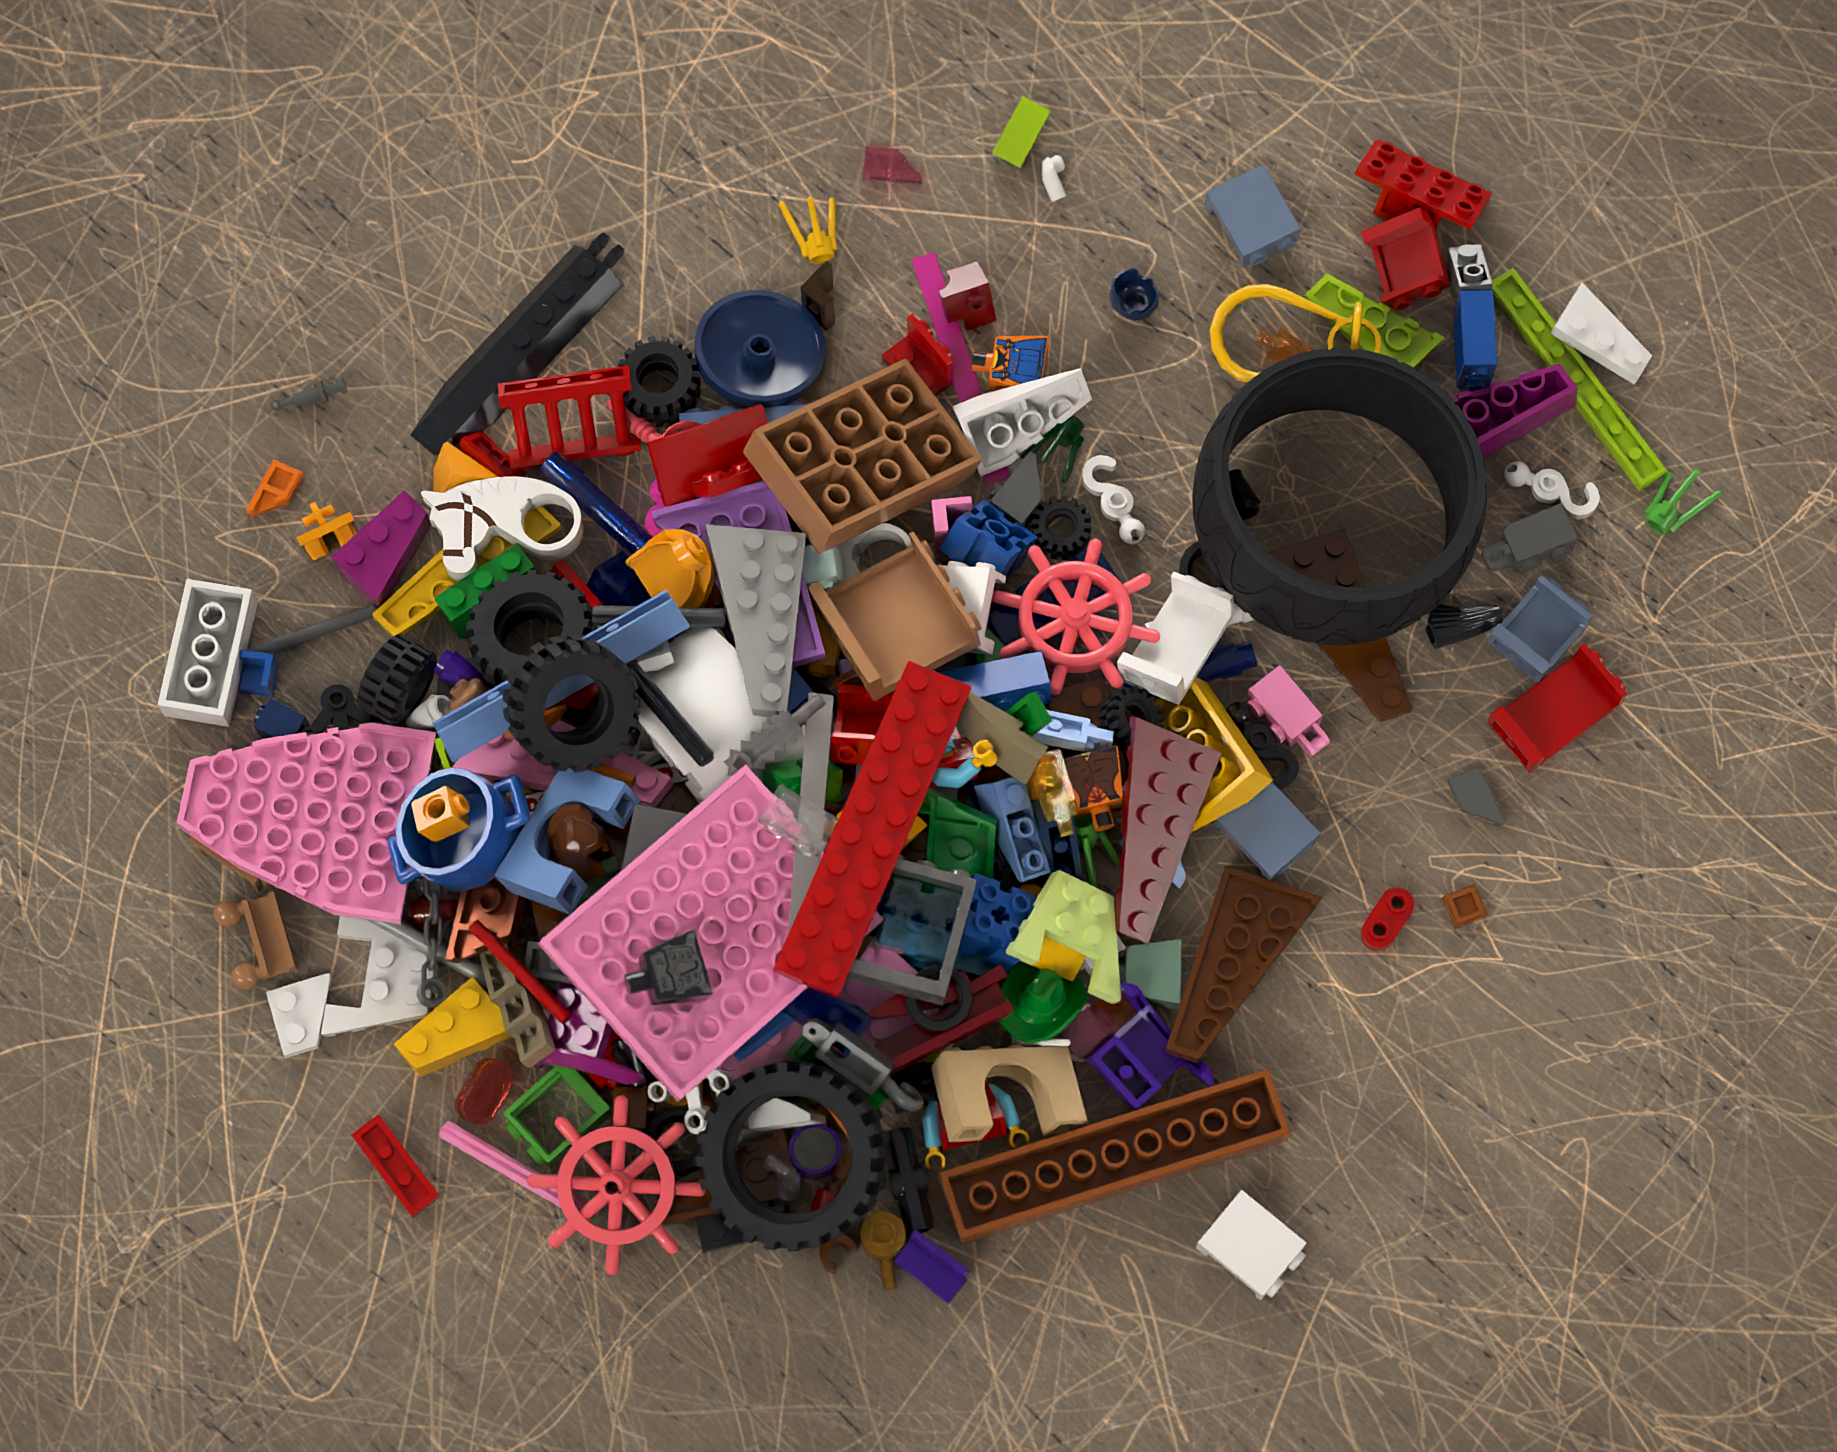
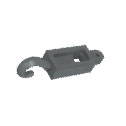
[803,1018,923,1111]

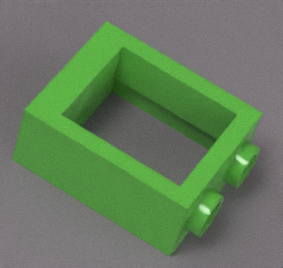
[503,1066,612,1169]

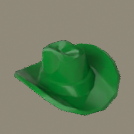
[999,961,1089,1043]

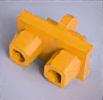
[296,501,356,560]

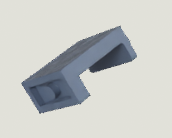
[1204,164,1301,268]
[1487,575,1593,683]
[1214,782,1321,881]

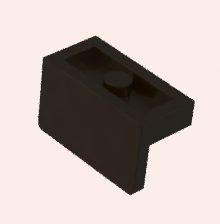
[800,261,835,332]

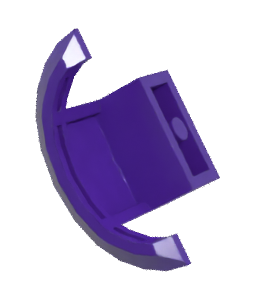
[1086,983,1214,1111]

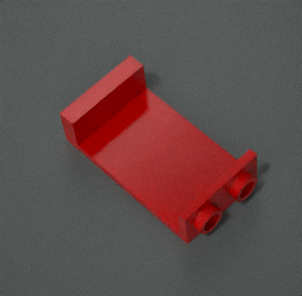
[1487,643,1627,774]

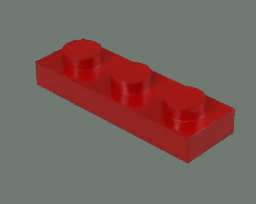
[351,1114,441,1218]

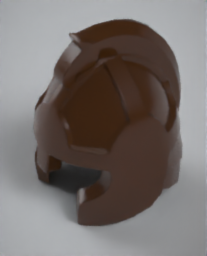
[547,803,614,879]

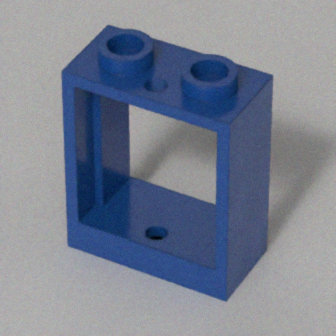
[1453,290,1497,392]

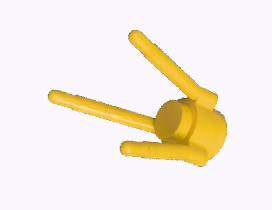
[778,196,838,264]

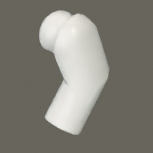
[1042,155,1066,202]

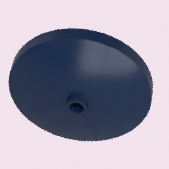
[694,290,825,408]

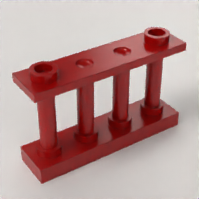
[498,365,641,470]

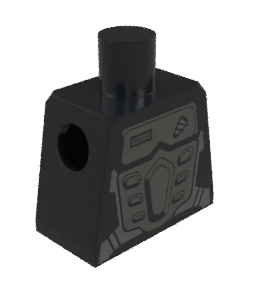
[624,930,713,1006]

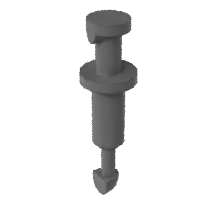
[270,378,347,410]

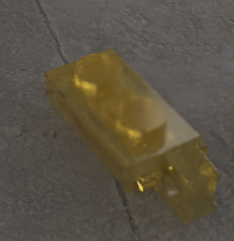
[1032,749,1078,837]

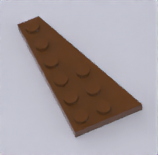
[1268,528,1412,722]
[1165,866,1322,1063]

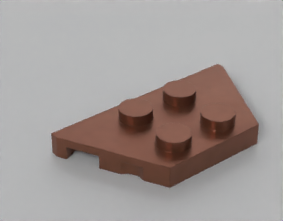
[445,877,526,963]

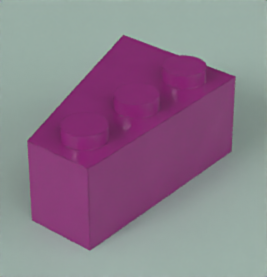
[331,490,431,609]

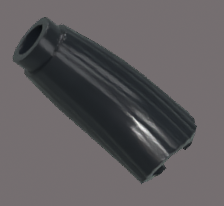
[1425,603,1503,649]

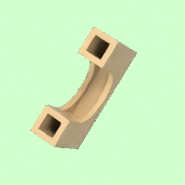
[931,1045,1087,1142]

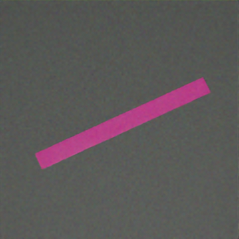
[912,252,1010,485]

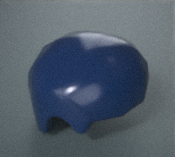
[1109,268,1159,321]

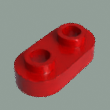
[1361,887,1414,951]

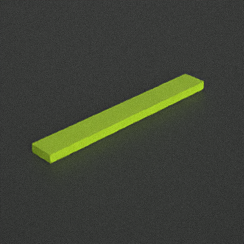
[1492,268,1668,492]

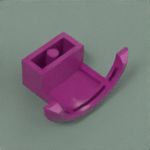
[534,981,644,1085]

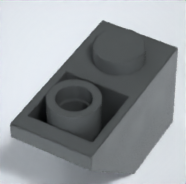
[1448,244,1492,298]
[989,451,1042,528]

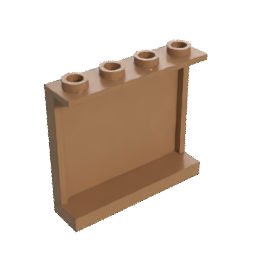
[807,532,982,701]

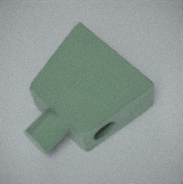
[1119,939,1181,1010]

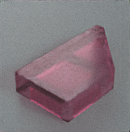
[862,146,922,185]

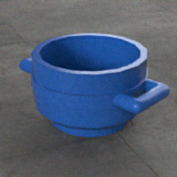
[387,768,531,891]

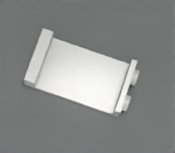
[1117,572,1235,705]

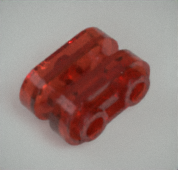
[455,1057,514,1125]

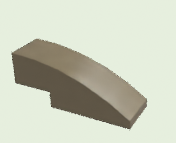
[956,692,1048,785]

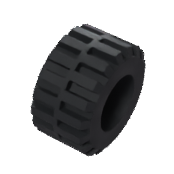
[618,336,701,427]
[357,634,437,726]

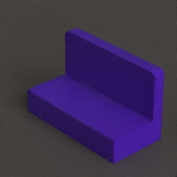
[894,1230,970,1305]

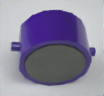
[789,1123,841,1179]

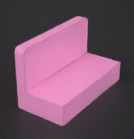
[932,496,972,553]

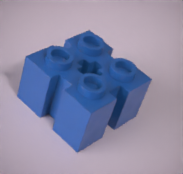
[940,499,1037,587]
[947,873,1037,970]

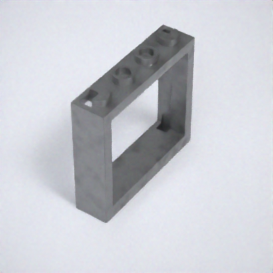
[847,854,977,1006]

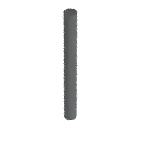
[247,604,375,654]

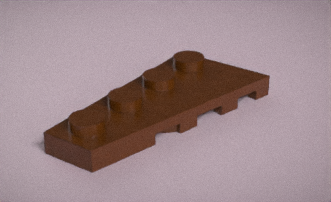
[657,1129,799,1226]

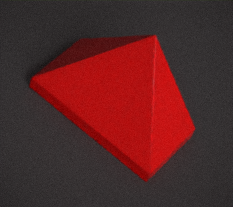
[459,430,527,477]

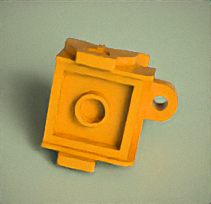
[625,529,723,636]

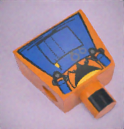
[971,335,1049,392]

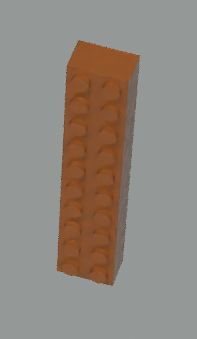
[939,1069,1291,1245]

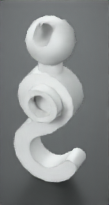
[1082,455,1145,545]
[1504,461,1600,520]

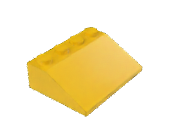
[1125,677,1273,832]

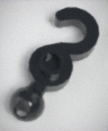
[1226,702,1299,789]

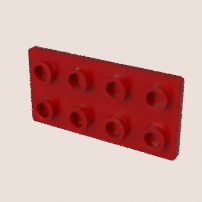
[1354,139,1492,231]
[647,404,768,506]

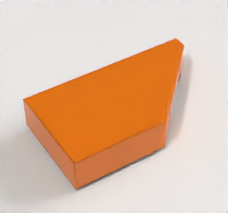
[246,459,304,517]

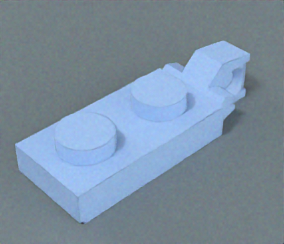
[1032,710,1114,753]

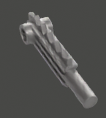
[723,693,826,775]

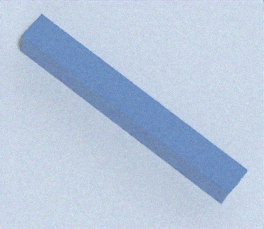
[433,590,690,762]

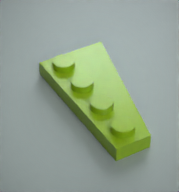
[1304,274,1445,369]

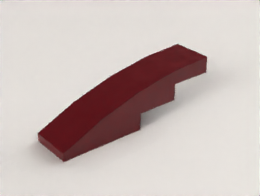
[866,964,1007,1019]

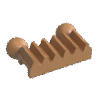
[214,891,297,990]

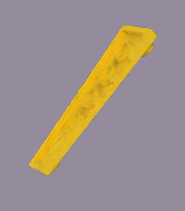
[372,506,562,637]

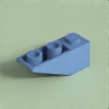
[974,775,1050,882]

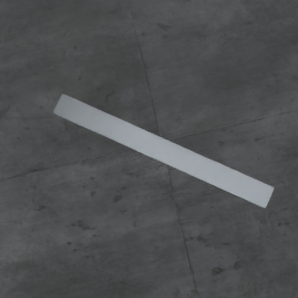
[788,692,834,934]

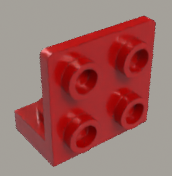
[882,314,954,397]

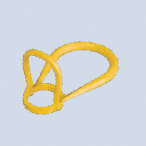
[1210,284,1381,383]

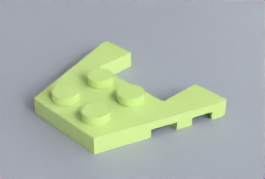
[1006,870,1121,1004]

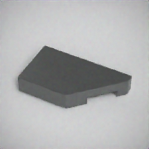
[1447,766,1505,826]

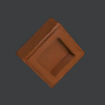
[1442,884,1488,929]

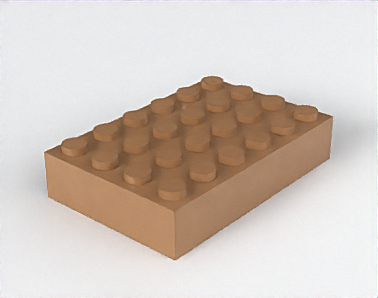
[743,358,982,554]

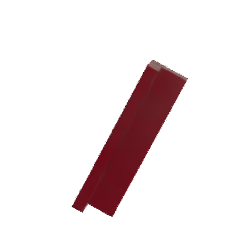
[874,983,1013,1076]

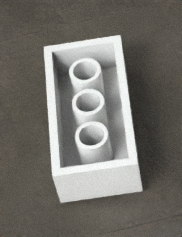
[158,579,258,727]

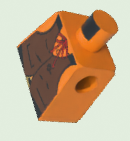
[1053,745,1123,831]

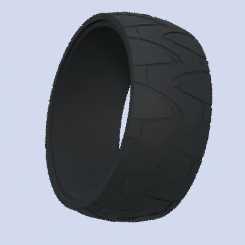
[1192,348,1487,646]

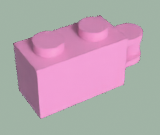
[1247,665,1330,757]

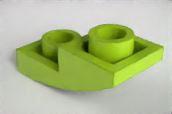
[992,96,1051,168]

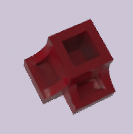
[939,262,997,331]

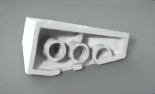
[952,368,1092,477]

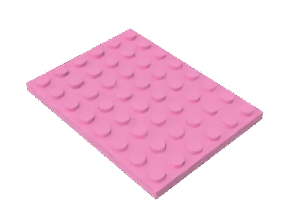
[538,765,884,1102]

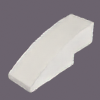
[715,1092,826,1132]

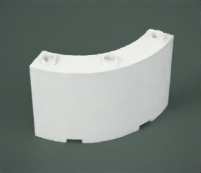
[634,628,806,804]

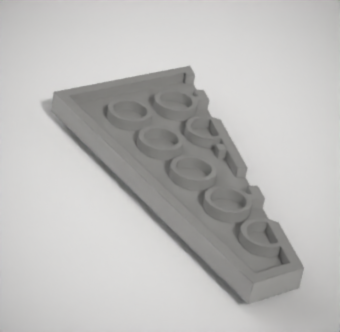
[705,524,806,717]

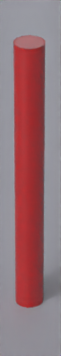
[469,920,572,1025]

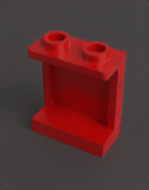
[1361,207,1451,310]
[830,684,895,765]

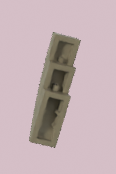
[479,941,556,1069]

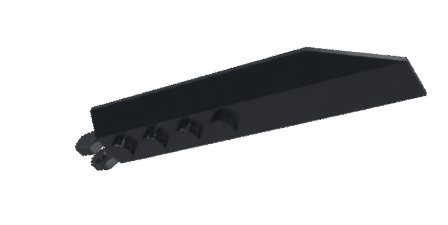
[410,232,625,456]

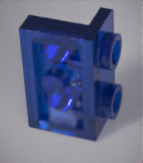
[586,551,651,607]

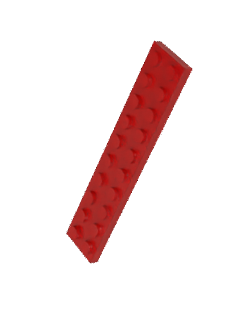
[773,660,972,999]

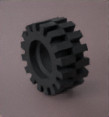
[1031,495,1092,560]
[1099,686,1165,752]

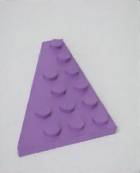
[651,481,826,667]

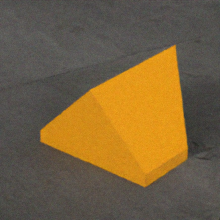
[433,442,498,493]

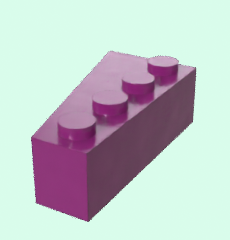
[1452,364,1578,458]

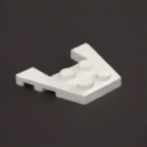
[321,916,437,1037]

